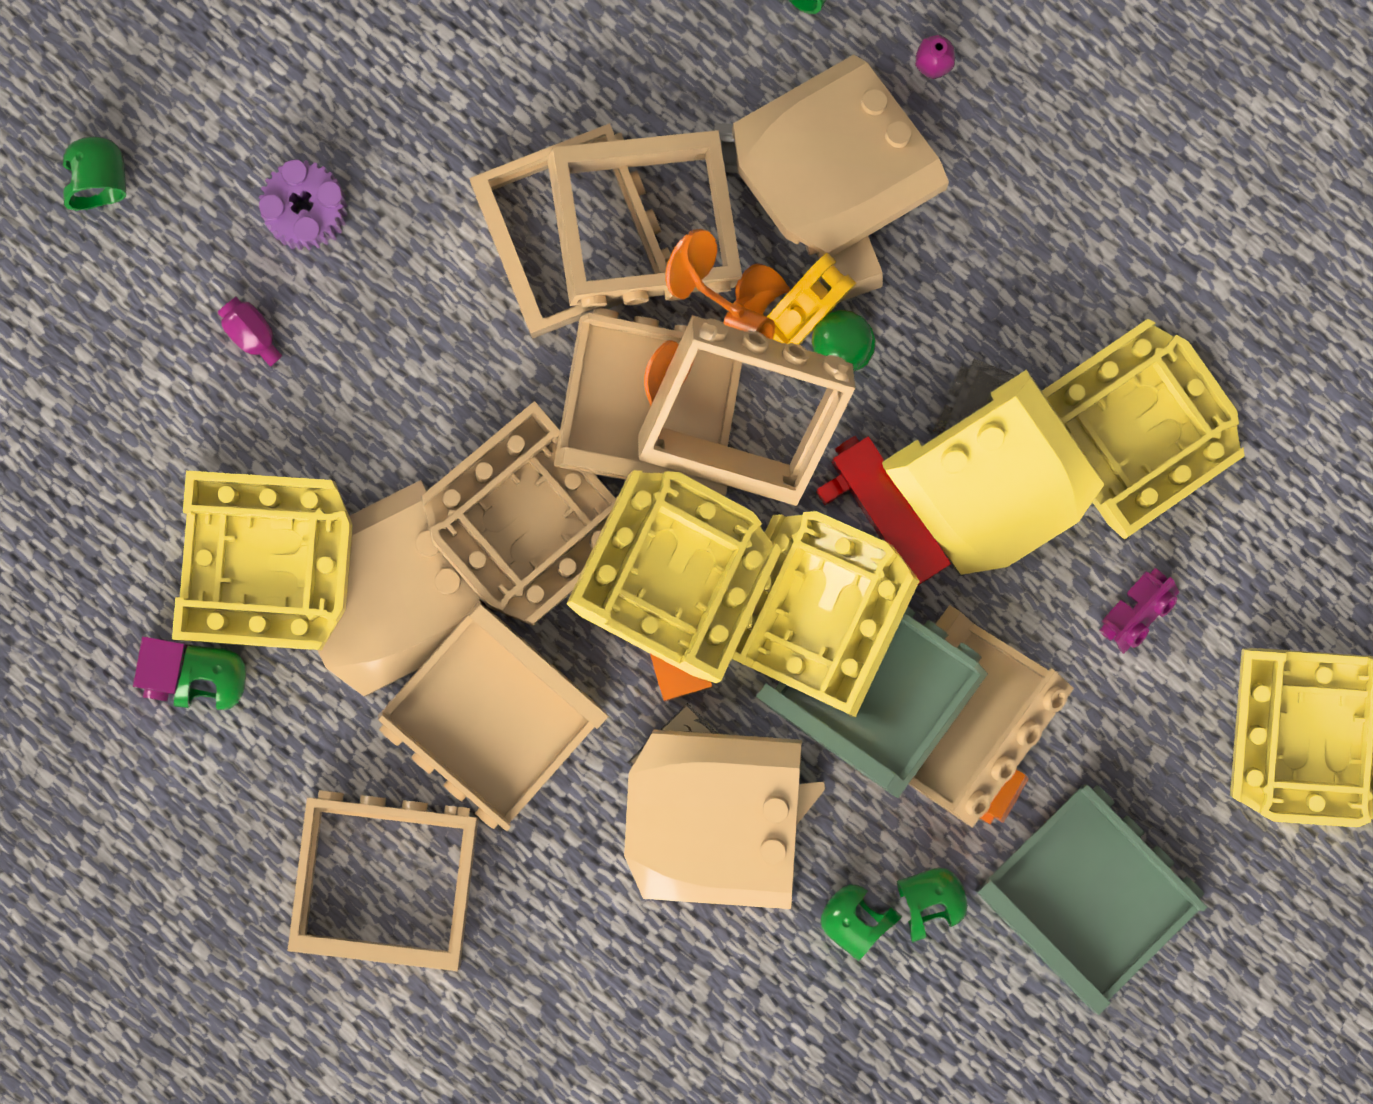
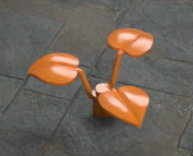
[644,229,790,406]

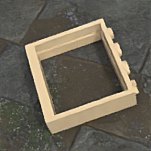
[469,123,671,339]
[547,130,742,310]
[638,315,855,506]
[288,790,478,971]

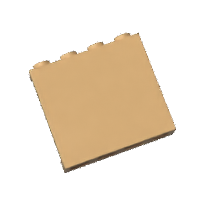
[554,308,742,496]
[378,601,609,831]
[909,605,1074,828]

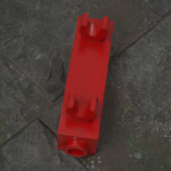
[816,435,951,585]

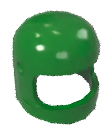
[63,136,127,211]
[811,310,876,372]
[173,645,246,710]
[897,868,968,943]
[821,884,902,961]

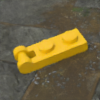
[767,252,857,345]

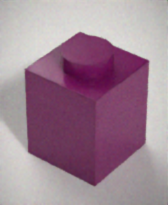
[133,636,188,702]

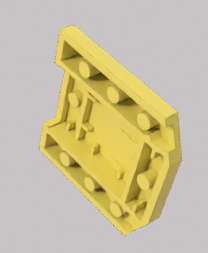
[1042,319,1245,539]
[882,370,1104,575]
[567,470,782,683]
[172,471,353,651]
[732,511,919,717]
[1230,648,1373,827]

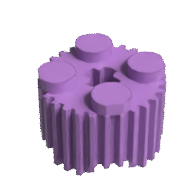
[259,160,347,251]

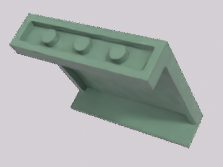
[756,607,988,799]
[975,784,1207,1015]

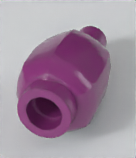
[915,34,956,80]
[217,296,282,367]

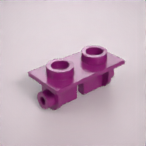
[1099,568,1179,654]

